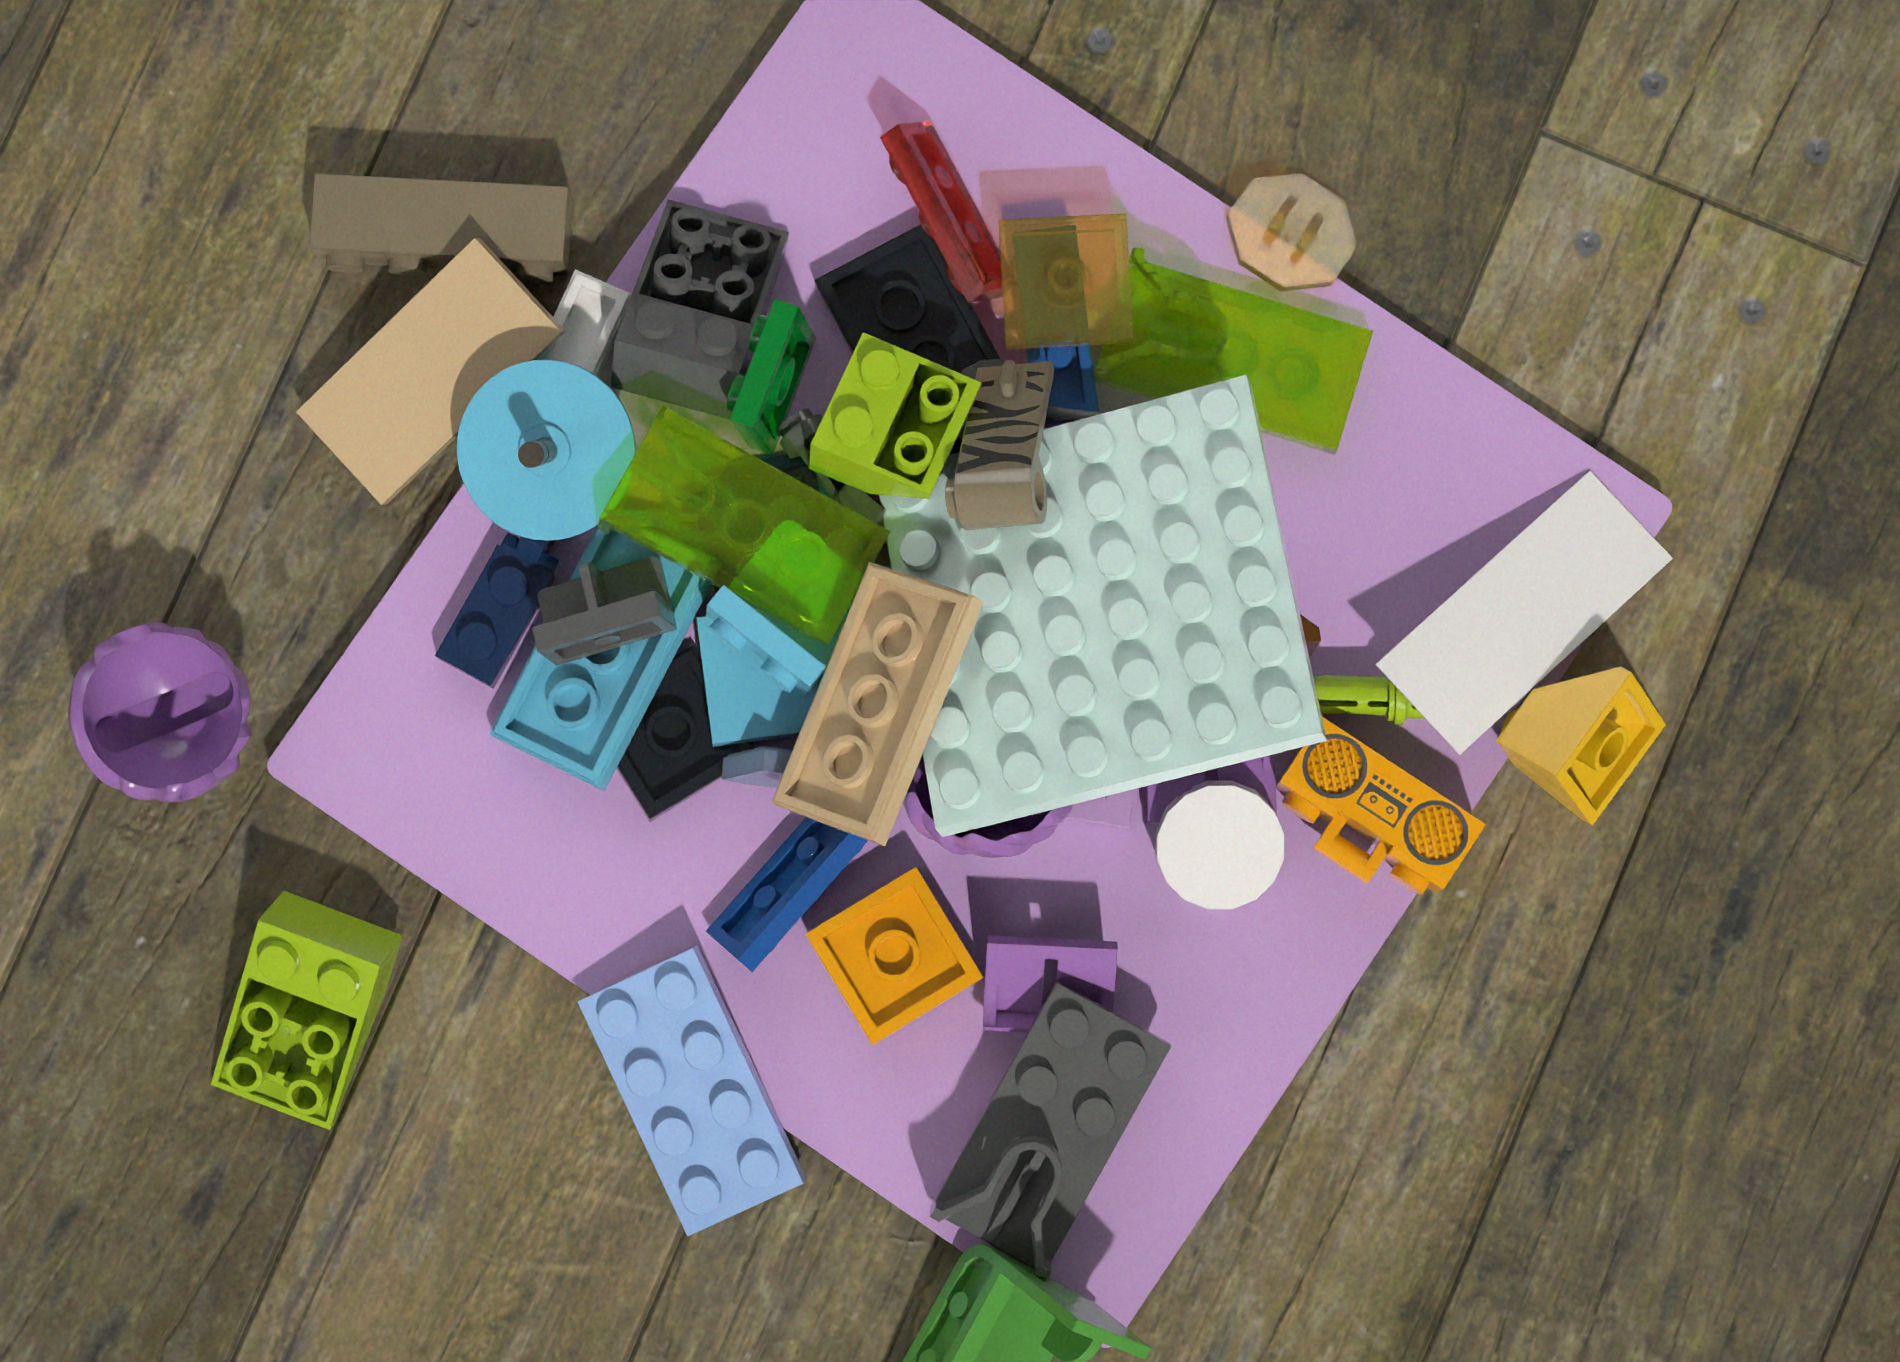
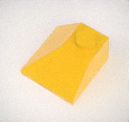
[1495,667,1666,826]

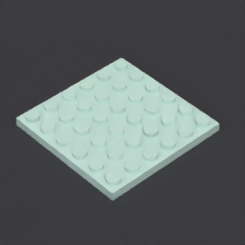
[879,375,1327,837]

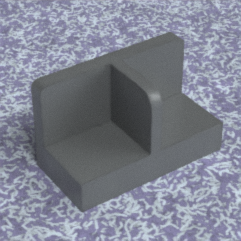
[532,556,677,666]

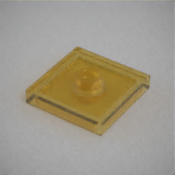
[998,213,1134,350]

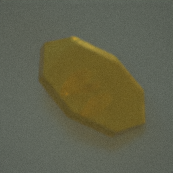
[1226,173,1358,292]

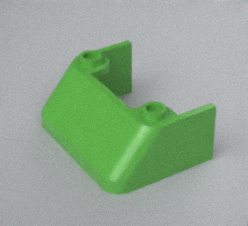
[902,1244,1152,1362]

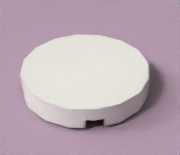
[1156,780,1284,909]

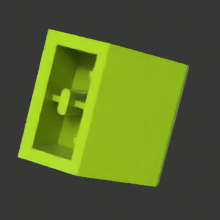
[809,332,981,499]

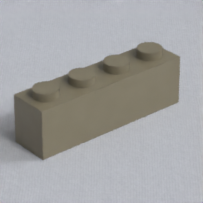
[309,173,574,283]

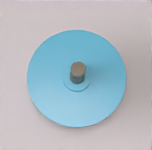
[457,359,636,541]

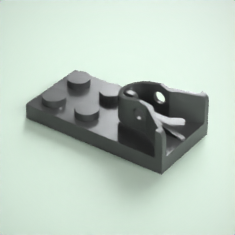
[930,980,1171,1281]

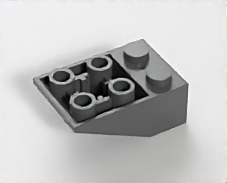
[611,199,789,420]

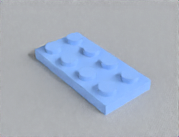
[578,945,807,1237]

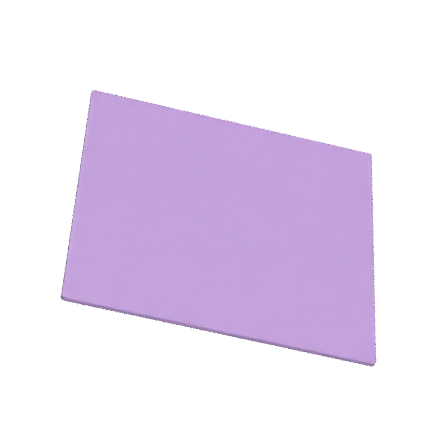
[267,0,1672,1348]

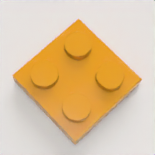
[805,867,983,1046]

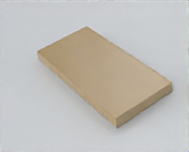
[296,238,566,505]
[771,562,984,846]

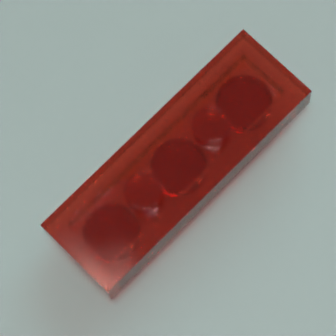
[880,121,1018,303]

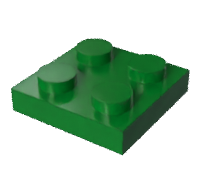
[726,299,816,455]

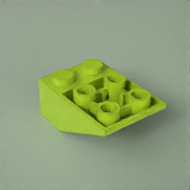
[211,890,403,1130]

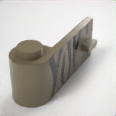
[945,360,1055,530]

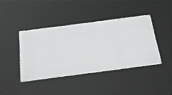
[1375,471,1673,755]

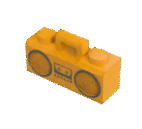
[1276,717,1486,895]

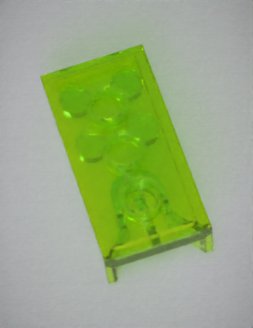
[1094,248,1373,455]
[597,405,890,647]

